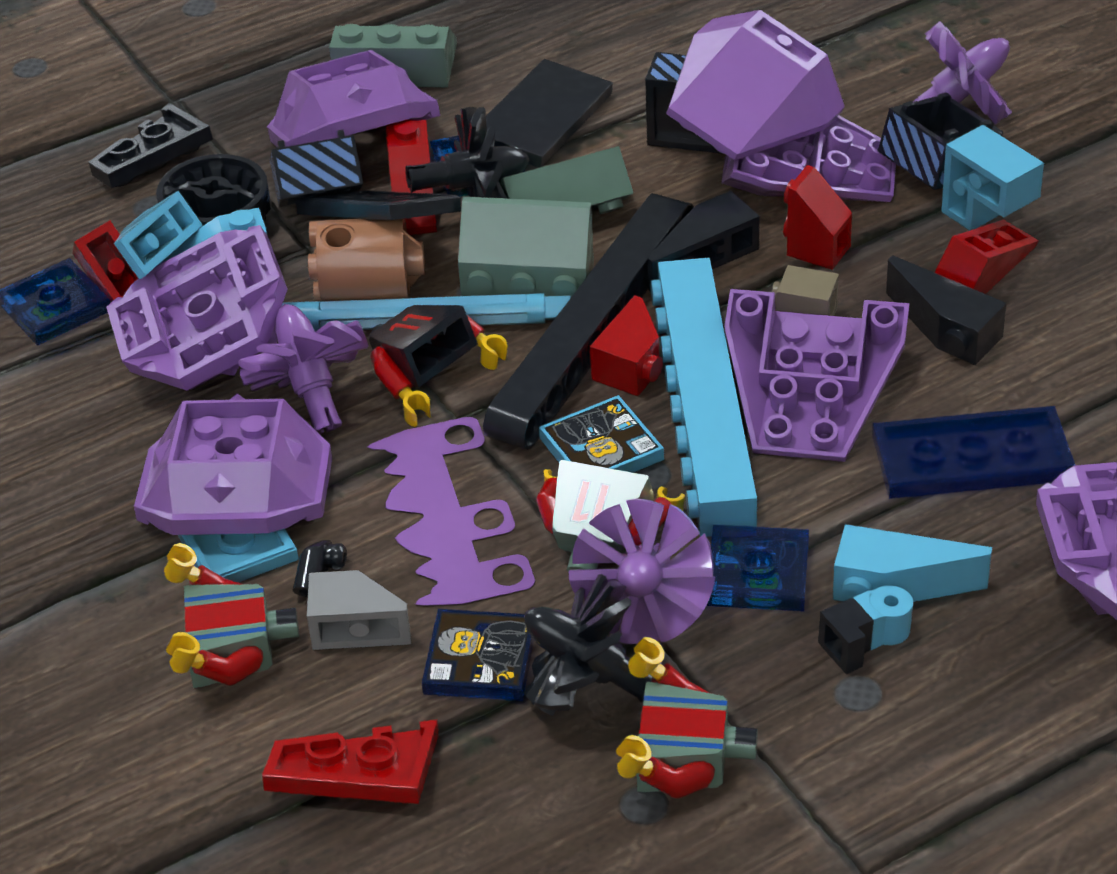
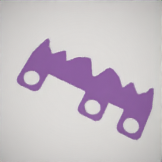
[367,417,535,606]

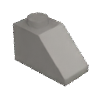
[307,570,411,650]

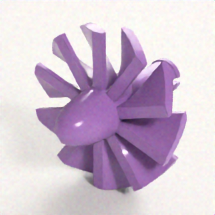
[913,21,1012,125]
[238,304,368,434]
[569,499,716,644]

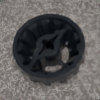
[156,154,271,228]

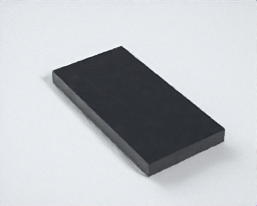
[486,59,613,168]
[296,190,461,220]

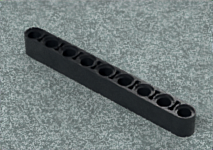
[483,193,694,450]

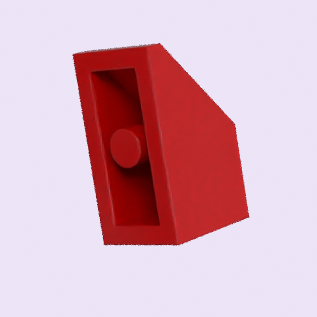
[72,220,138,303]
[590,295,663,396]

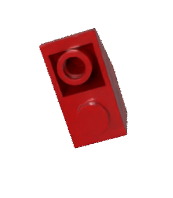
[783,165,852,270]

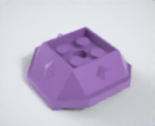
[267,50,440,147]
[106,225,288,391]
[134,394,332,535]
[1036,462,1117,620]

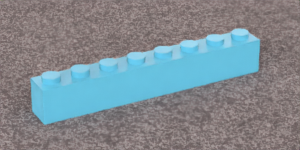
[651,258,757,537]

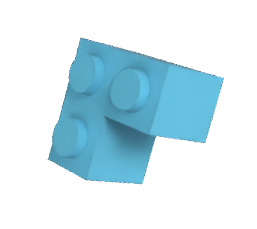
[941,125,1044,230]

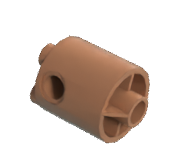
[308,218,425,301]

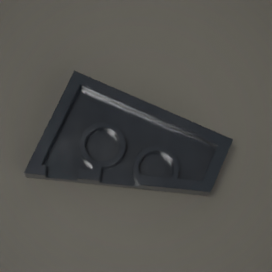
[88,103,213,188]

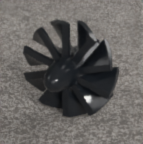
[405,107,529,199]
[524,574,652,716]

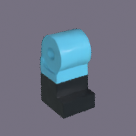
[818,585,913,674]

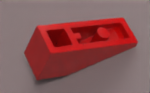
[386,120,437,235]
[934,219,1039,294]

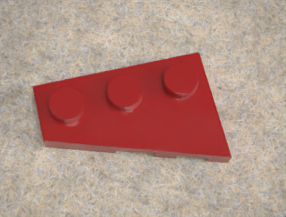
[262,719,439,804]

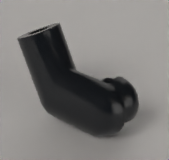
[293,540,347,597]

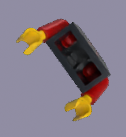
[369,305,508,427]

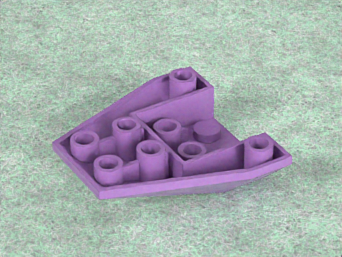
[666,10,845,160]
[721,116,896,202]
[724,289,909,462]

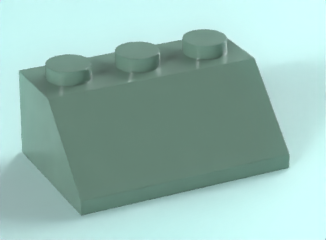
[329,24,457,87]
[499,146,634,214]
[458,197,594,297]

